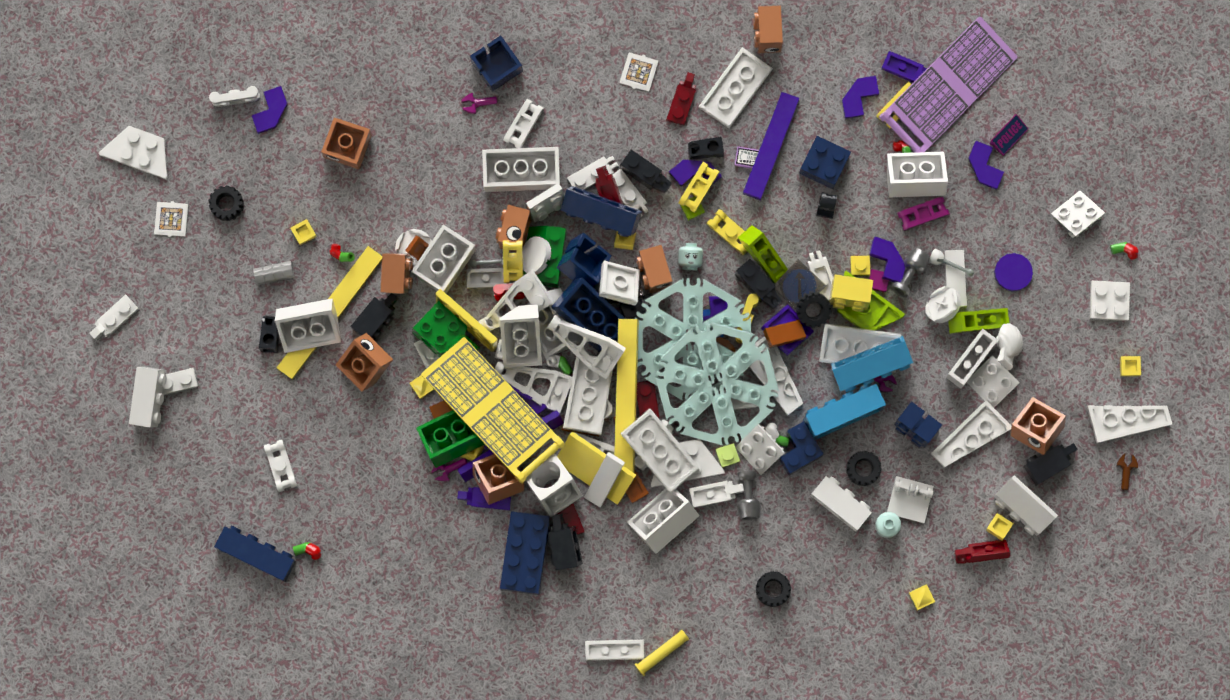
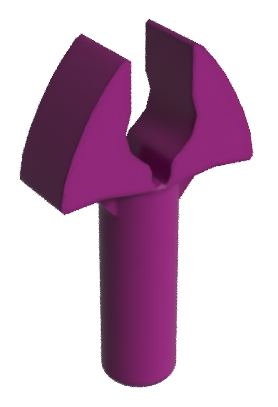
[461,93,498,114]
[874,375,897,392]
[431,458,467,481]

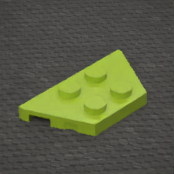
[837,271,905,330]

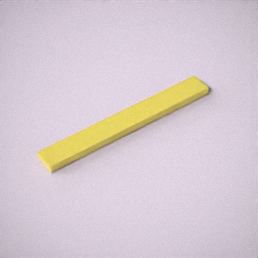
[277,246,382,380]
[614,319,639,473]

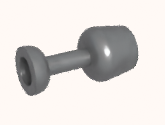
[891,248,930,297]
[737,471,761,520]

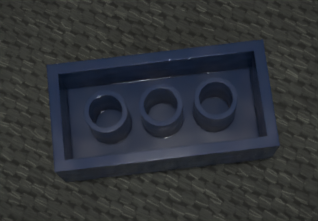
[551,278,625,353]
[500,511,550,595]

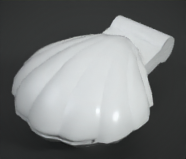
[996,323,1023,370]

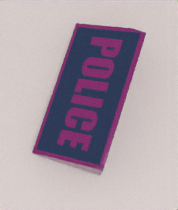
[989,114,1029,156]

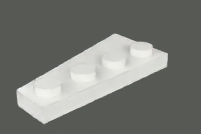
[749,336,803,416]
[931,401,1011,468]
[1086,405,1172,444]

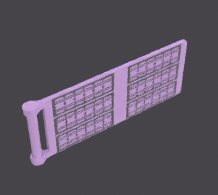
[879,17,1017,153]

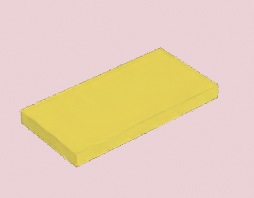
[435,289,498,352]
[557,432,636,505]

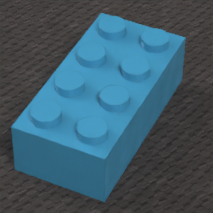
[831,336,913,392]
[803,383,886,440]

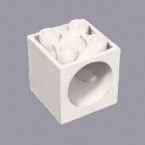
[526,453,583,517]

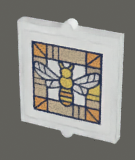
[619,52,658,92]
[154,201,189,237]

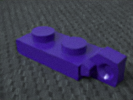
[881,51,927,83]
[457,487,512,511]

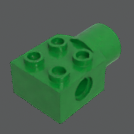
[412,301,480,357]

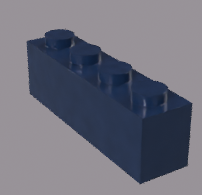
[561,186,642,237]
[214,525,296,582]

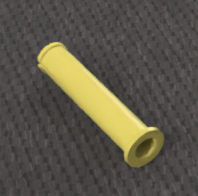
[634,629,689,676]

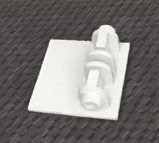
[1051,191,1105,238]
[967,355,1020,408]
[736,424,785,475]
[887,476,934,523]

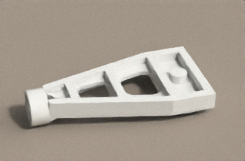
[478,270,554,332]
[547,315,626,379]
[495,362,572,414]

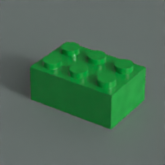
[416,410,485,468]

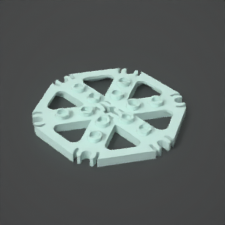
[635,278,751,401]
[655,322,779,445]

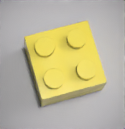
[829,275,873,312]

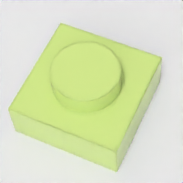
[716,443,740,468]

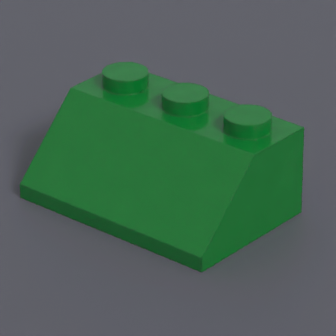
[523,226,567,288]

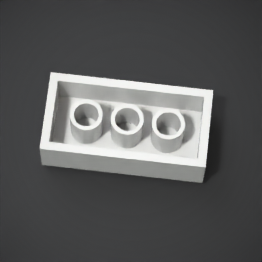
[482,147,560,192]

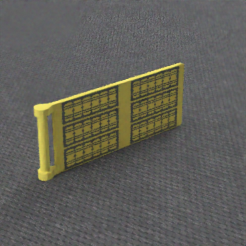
[421,337,566,484]

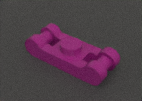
[897,197,950,231]

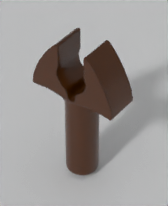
[1116,453,1138,491]

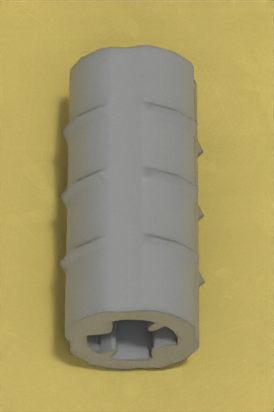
[253,261,295,285]

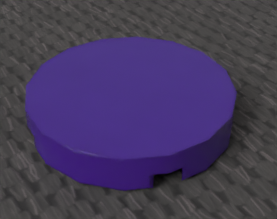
[994,253,1033,291]

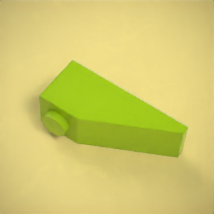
[738,225,790,284]
[948,308,1009,334]

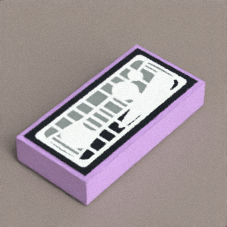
[735,147,759,169]

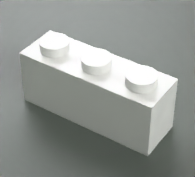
[946,328,998,389]
[129,367,167,428]
[811,476,872,532]

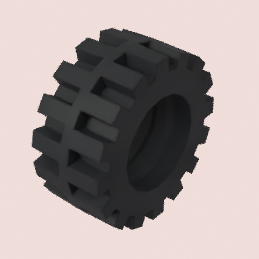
[208,185,244,221]
[795,291,832,328]
[846,451,882,486]
[756,571,791,607]

